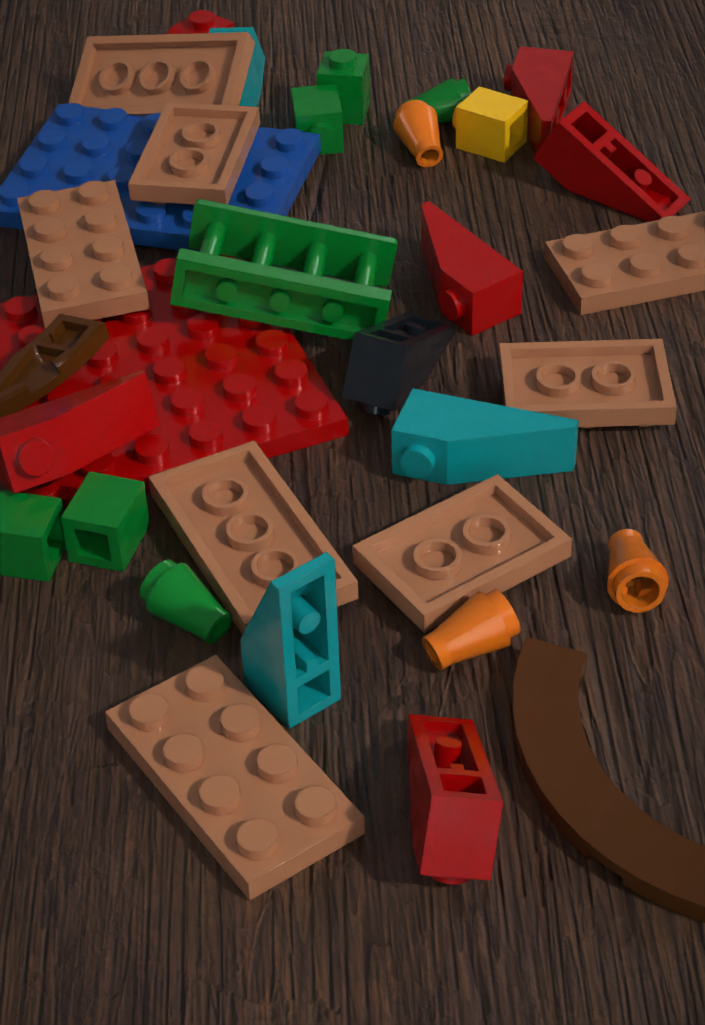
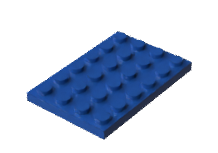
[0,103,321,252]

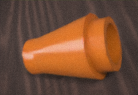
[393,100,443,168]
[607,529,669,613]
[422,589,521,671]

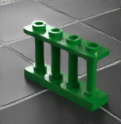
[170,199,398,341]

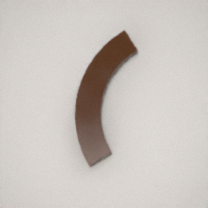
[0,314,110,418]
[512,637,705,923]

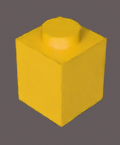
[452,86,528,163]

